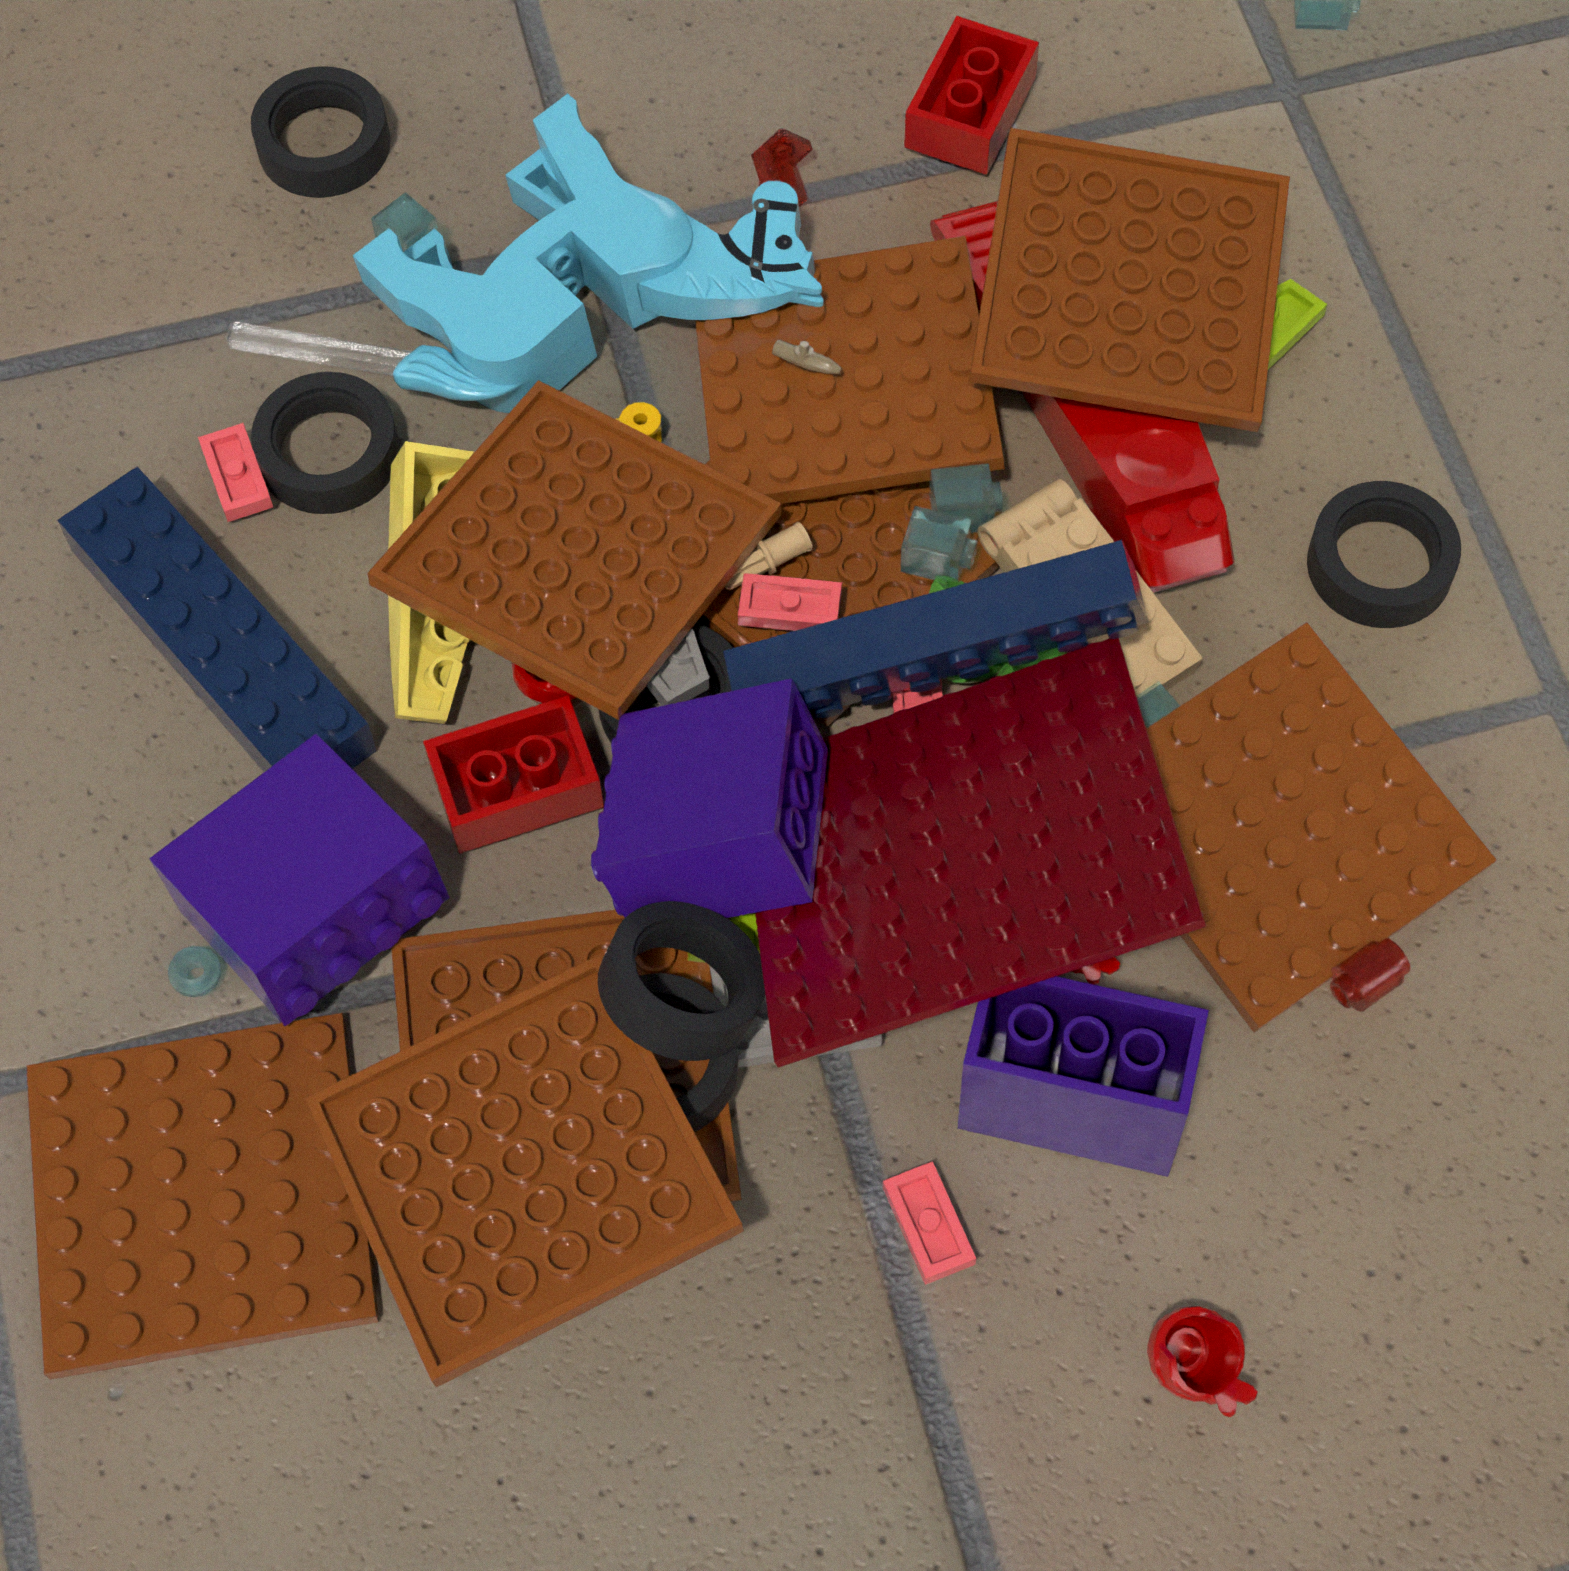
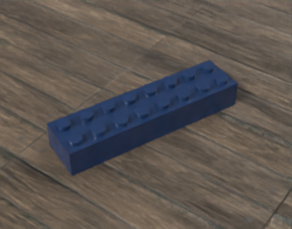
[57,466,377,772]
[723,540,1149,719]

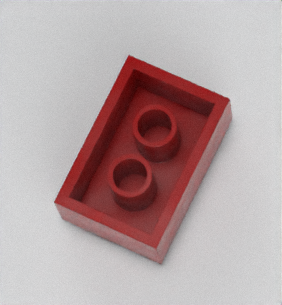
[904,16,1039,175]
[423,695,604,854]

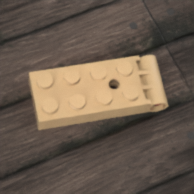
[977,479,1203,707]

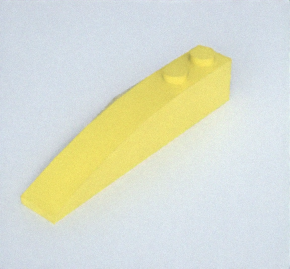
[388,441,474,724]

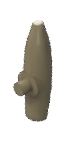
[772,340,843,374]

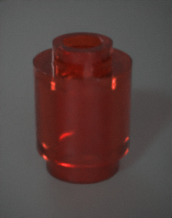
[1330,938,1411,1012]

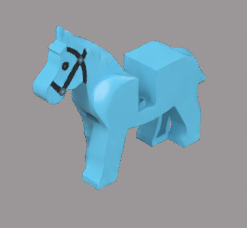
[353,94,824,413]

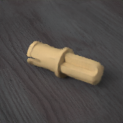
[725,522,813,590]

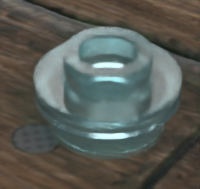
[168,946,222,997]

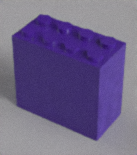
[591,678,828,918]
[149,734,450,1026]
[957,976,1209,1177]

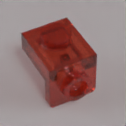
[751,128,813,207]

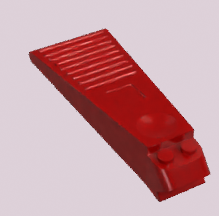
[930,201,1235,593]

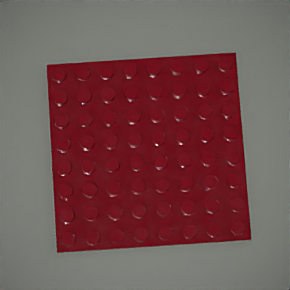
[755,638,1206,1068]

